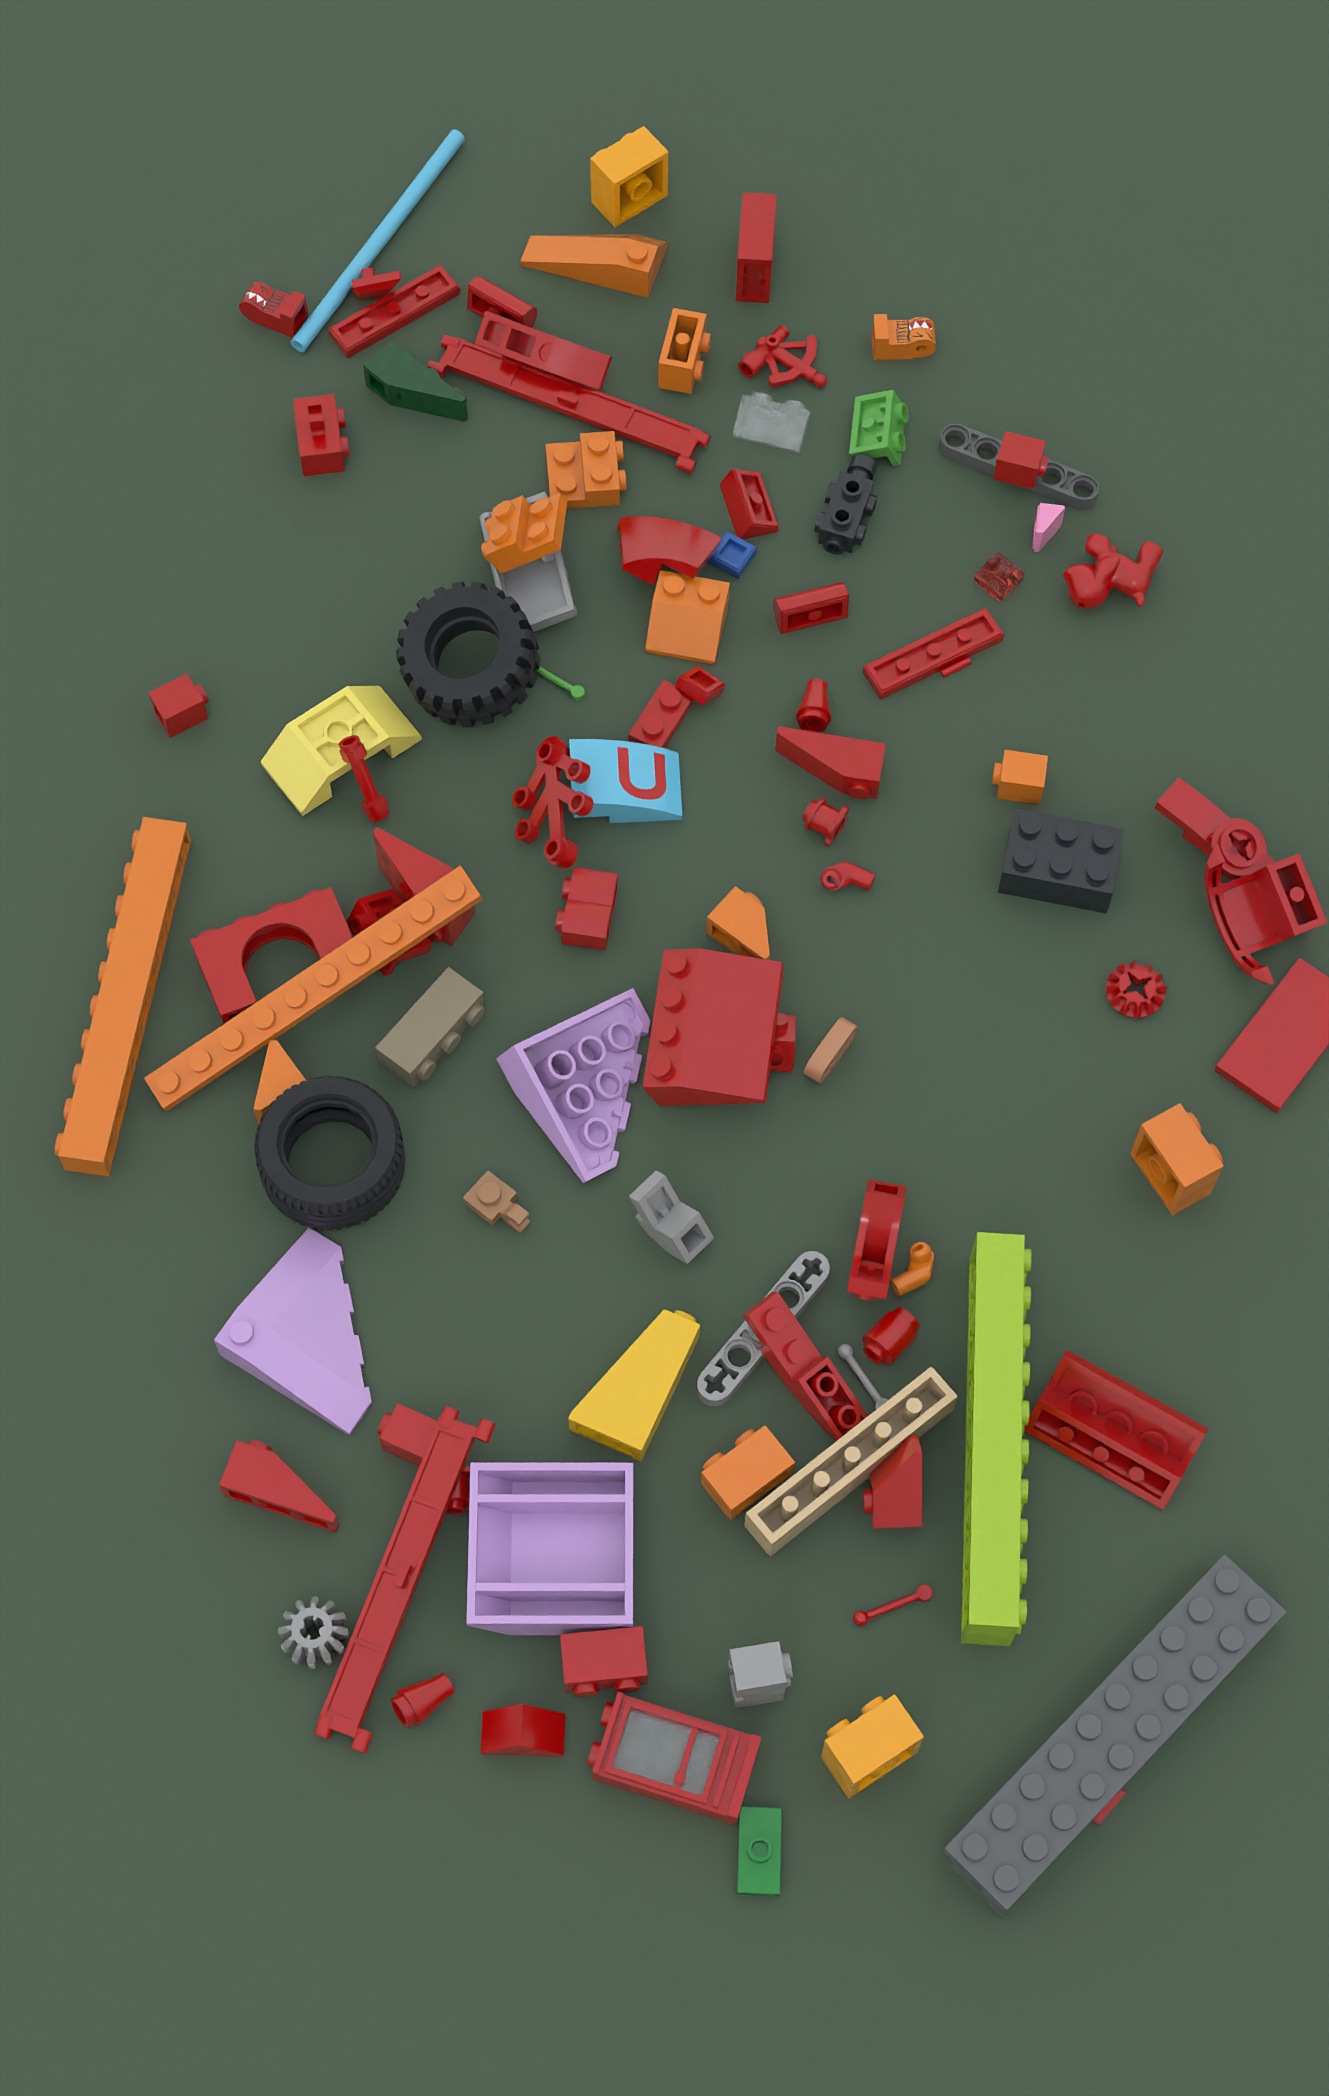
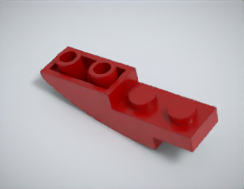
[475,311,613,390]
[742,1292,868,1441]

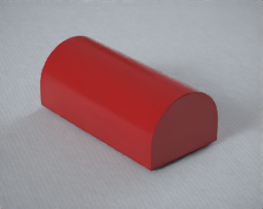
[467,276,537,327]
[773,582,849,634]

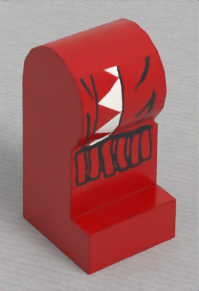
[239,282,309,338]

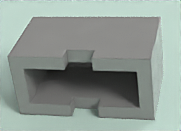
[728,1641,793,1708]

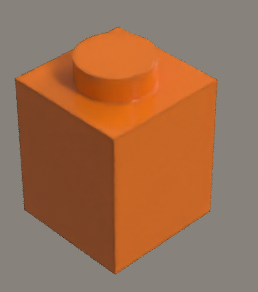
[992,750,1048,805]

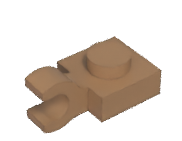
[463,1171,531,1234]

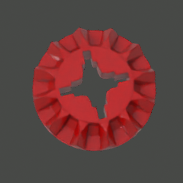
[1208,818,1267,878]
[1106,960,1167,1018]

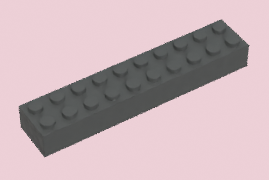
[940,1554,1287,1918]

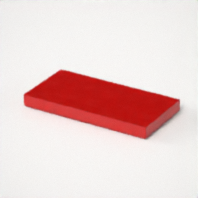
[1214,958,1329,1113]

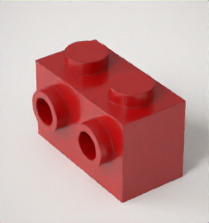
[560,1626,648,1697]

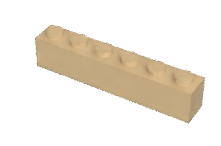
[744,1366,958,1556]

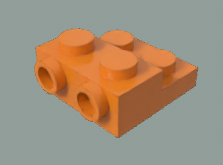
[546,431,627,509]
[481,493,567,574]

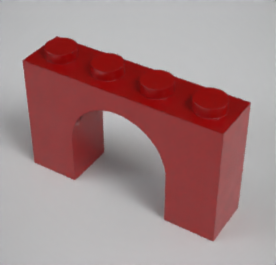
[190,887,353,1024]

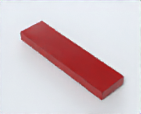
[328,265,460,358]
[863,608,1004,700]

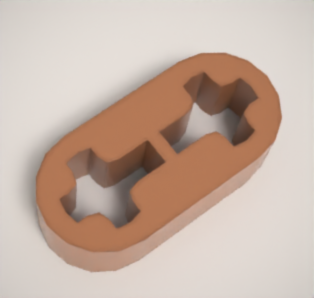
[804,1017,859,1084]

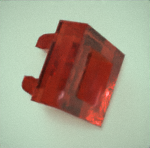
[974,552,1025,602]

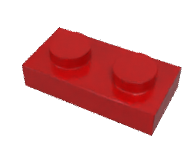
[628,680,695,748]

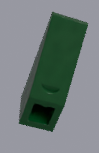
[363,340,468,422]

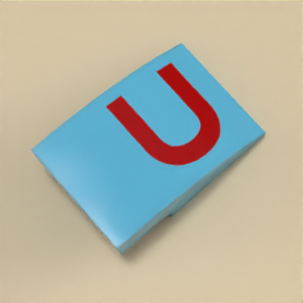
[569,739,682,823]

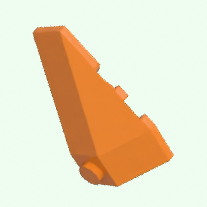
[520,234,668,298]

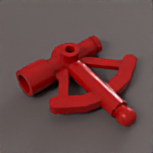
[738,325,827,388]

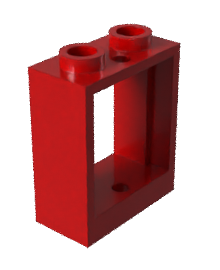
[736,192,777,303]

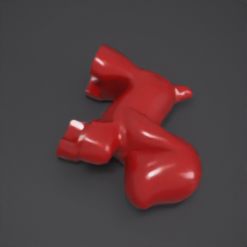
[1063,533,1164,609]

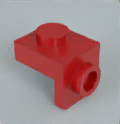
[770,1013,796,1072]

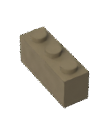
[375,966,485,1089]

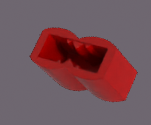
[555,867,618,950]

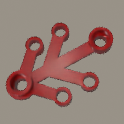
[512,736,593,869]

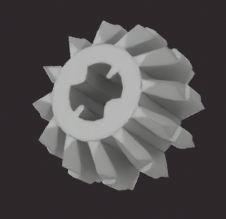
[278,1596,349,1669]

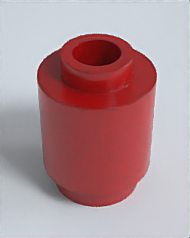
[862,1307,920,1365]

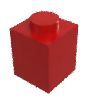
[993,431,1049,489]
[148,674,209,738]
[377,1403,437,1466]

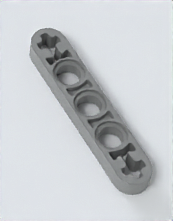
[697,1251,830,1407]

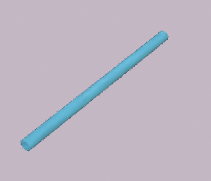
[291,129,465,352]

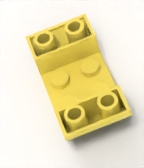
[261,686,422,816]

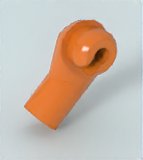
[890,1242,935,1297]

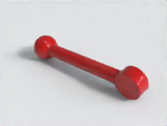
[853,1584,933,1626]

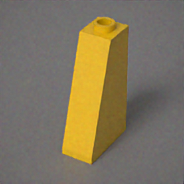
[568,1309,700,1462]

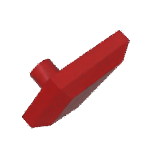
[352,268,401,301]

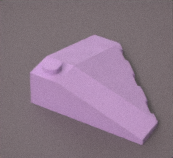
[496,988,651,1183]
[214,1228,372,1436]

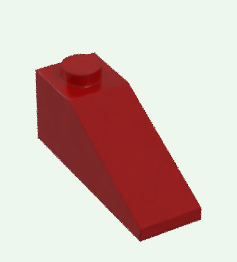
[775,726,886,799]
[219,1440,339,1533]

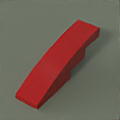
[1155,777,1275,881]

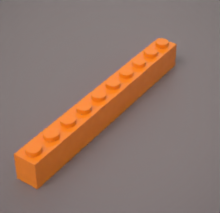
[55,817,191,1177]

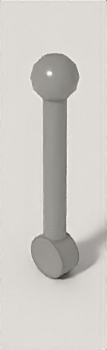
[837,1344,888,1410]

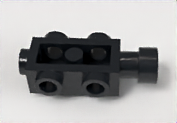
[814,454,878,555]

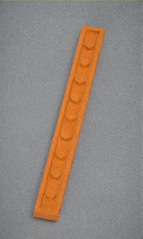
[144,865,483,1111]

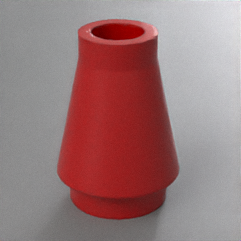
[796,679,832,733]
[390,1672,455,1728]

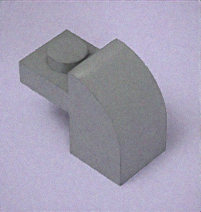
[629,1171,714,1264]

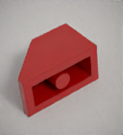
[862,1435,922,1528]

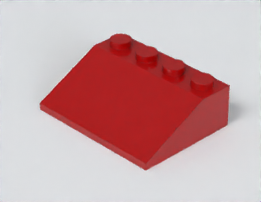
[643,948,784,1106]

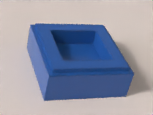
[708,531,757,579]

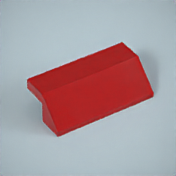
[1024,1350,1208,1510]

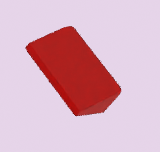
[720,469,779,539]

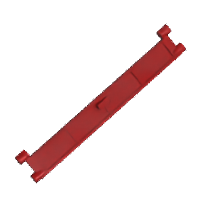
[427,335,711,474]
[314,1406,496,1754]

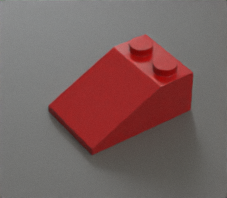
[373,827,475,946]

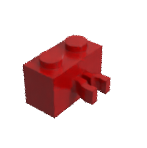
[293,394,350,477]

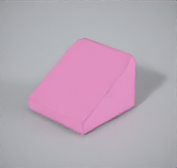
[1032,503,1065,552]

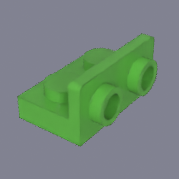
[849,390,909,466]

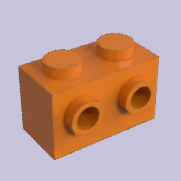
[658,308,711,394]
[701,1425,795,1521]

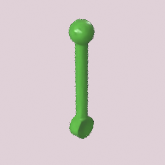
[534,666,585,701]

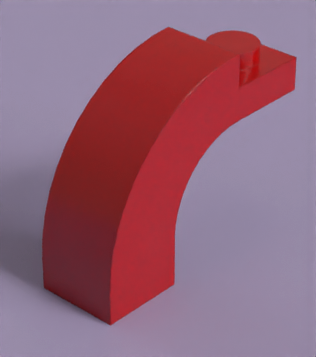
[847,1179,907,1300]

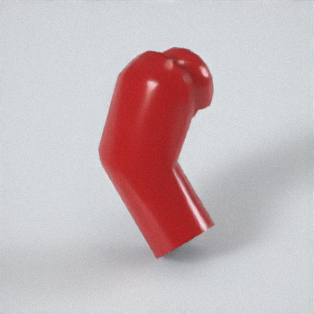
[820,861,876,891]

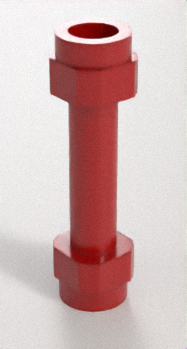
[338,735,389,822]

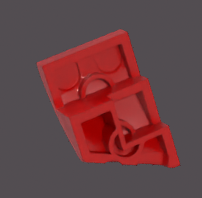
[617,516,722,585]

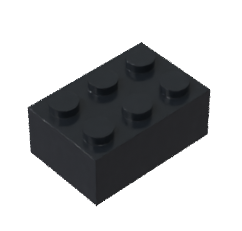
[998,808,1124,914]

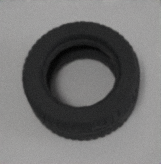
[254,1076,405,1231]

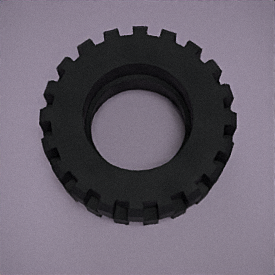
[396,581,540,727]

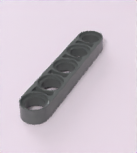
[939,424,1099,510]

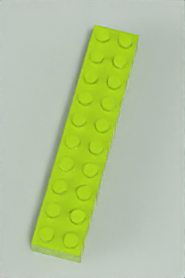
[961,1232,1031,1646]

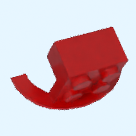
[1204,845,1328,985]

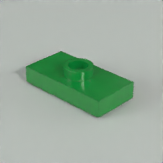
[737,1807,782,1896]

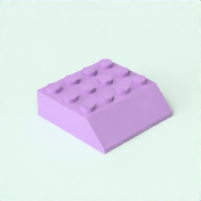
[467,1463,633,1635]

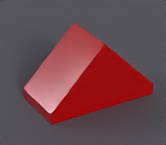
[481,1704,566,1757]

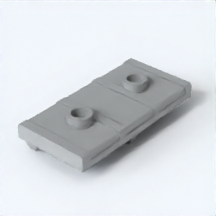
[479,491,578,632]

